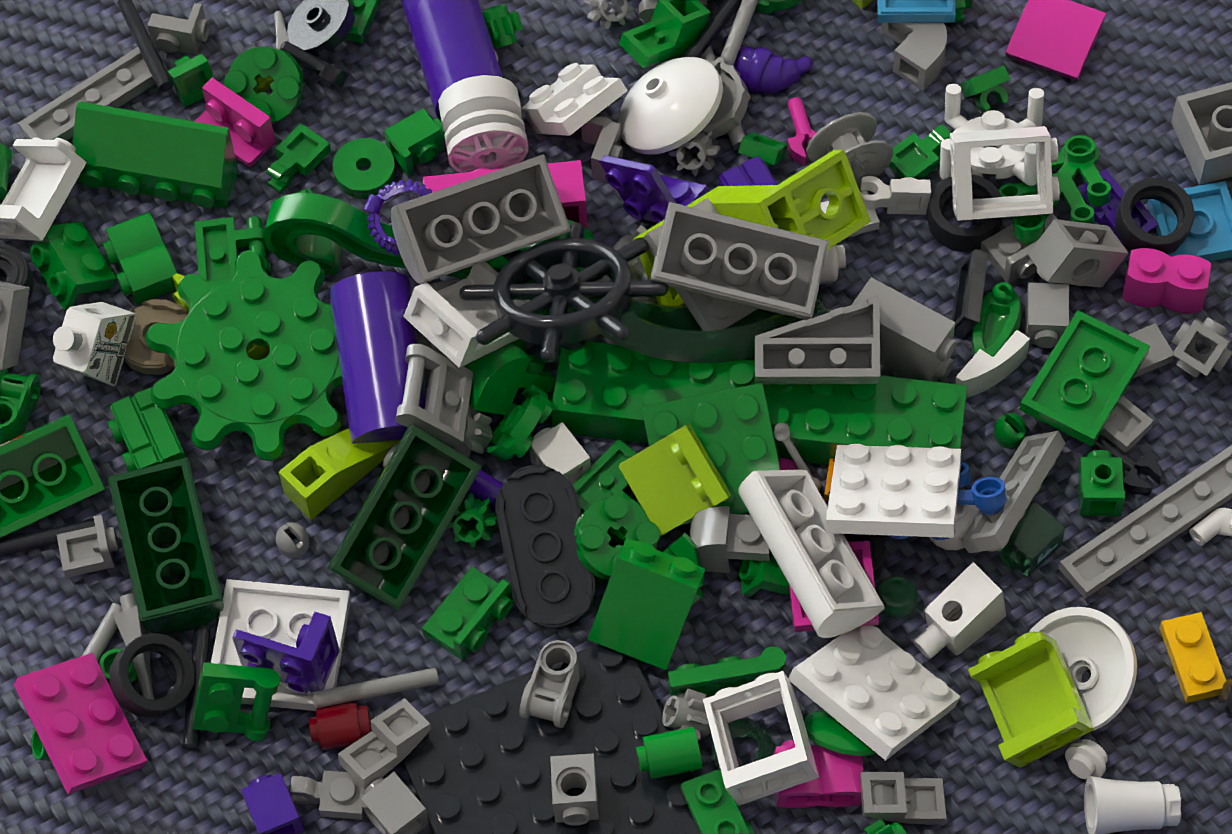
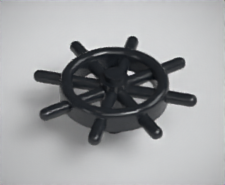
[459,222,668,362]

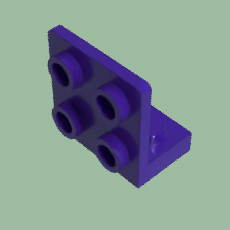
[599,155,710,223]
[232,612,340,694]

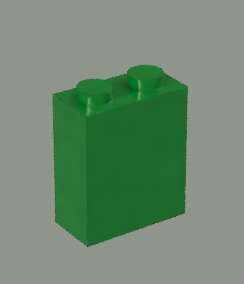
[587,538,705,670]

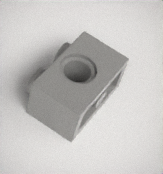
[1028,219,1129,287]

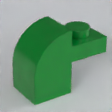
[619,0,710,68]
[465,342,556,415]

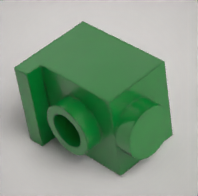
[384,108,445,178]
[1077,450,1125,516]

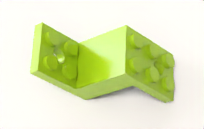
[632,150,871,311]

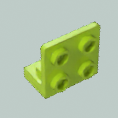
[619,423,731,535]

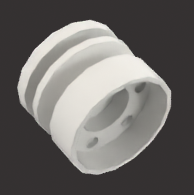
[438,75,529,173]

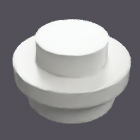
[1065,739,1108,779]

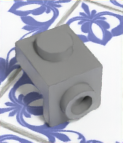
[147,3,210,55]
[581,116,623,182]
[57,515,119,578]

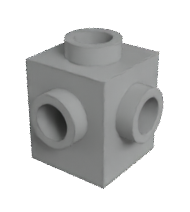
[1172,317,1232,377]

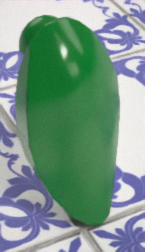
[971,282,1021,357]

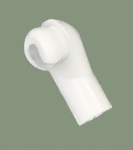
[1189,508,1232,546]

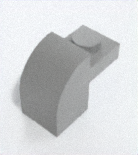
[881,22,947,91]
[690,506,771,573]

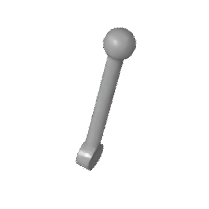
[773,423,821,491]

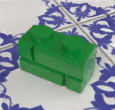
[107,387,186,472]

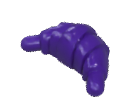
[723,35,813,94]

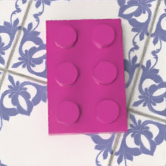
[14,653,147,794]

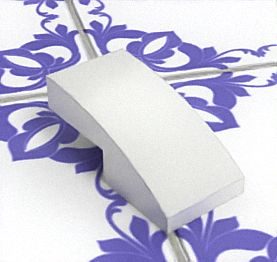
[955,330,1030,398]

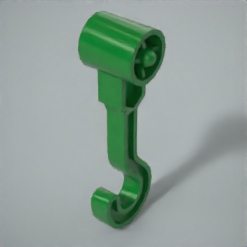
[263,193,595,315]

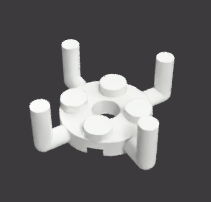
[940,84,1044,186]

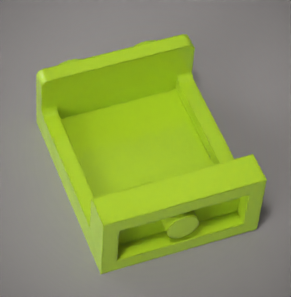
[968,632,1094,768]

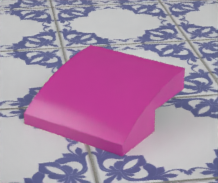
[1005,0,1106,81]

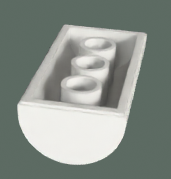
[738,470,885,638]

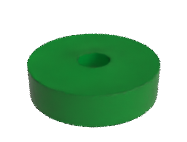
[333,138,396,199]

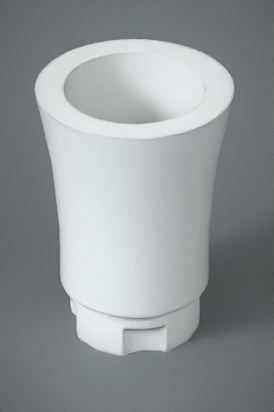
[1084,776,1181,834]

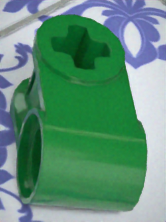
[0,369,41,444]

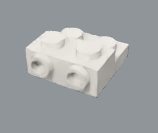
[521,63,627,136]

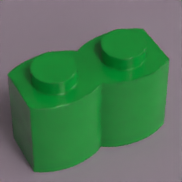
[102,212,177,305]

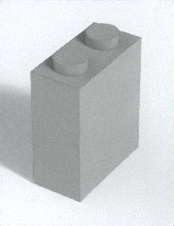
[852,277,957,382]

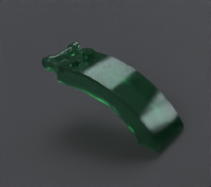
[588,292,833,363]

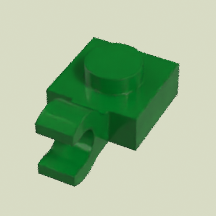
[266,123,331,193]
[888,124,951,180]

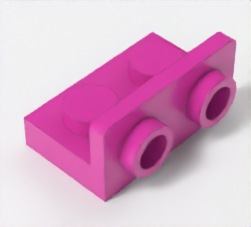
[194,77,276,167]

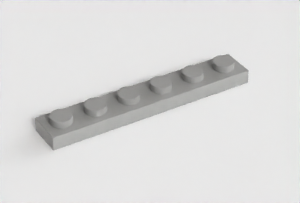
[1059,445,1232,599]

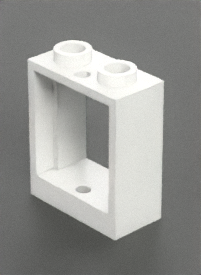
[950,126,1060,221]
[703,671,819,806]

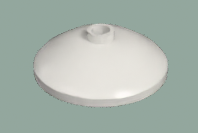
[618,57,723,155]
[1028,607,1137,731]

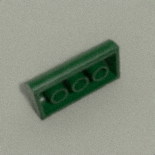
[326,424,482,611]
[107,457,224,634]

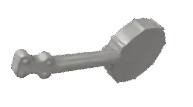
[701,0,762,140]

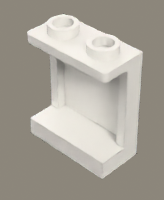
[0,137,87,241]
[403,261,529,368]

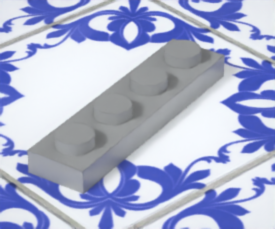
[18,47,168,141]
[961,431,1066,553]

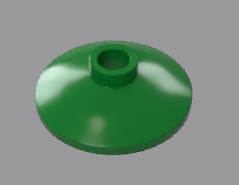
[804,709,877,756]

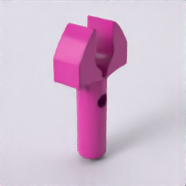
[787,97,817,165]

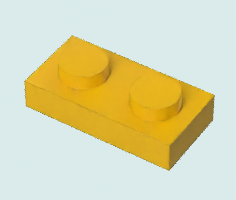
[1159,612,1226,703]

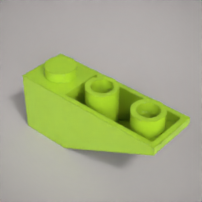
[279,428,401,520]

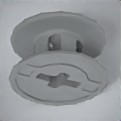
[806,112,893,187]

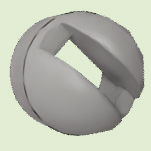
[275,522,310,558]

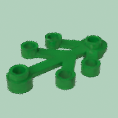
[999,135,1111,245]

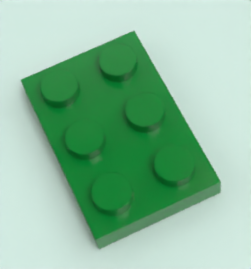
[1019,310,1150,447]

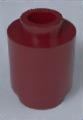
[309,702,371,750]

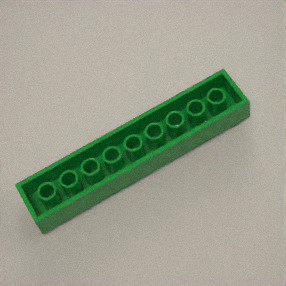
[551,341,967,465]

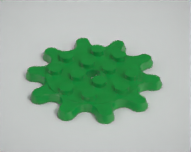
[145,250,343,461]

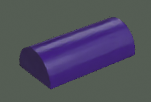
[401,0,503,121]
[330,271,427,444]

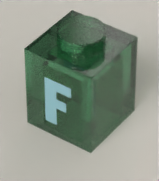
[997,502,1066,577]

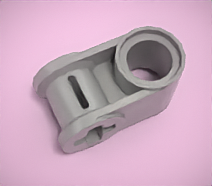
[519,640,580,728]

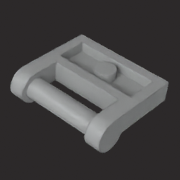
[396,344,473,447]

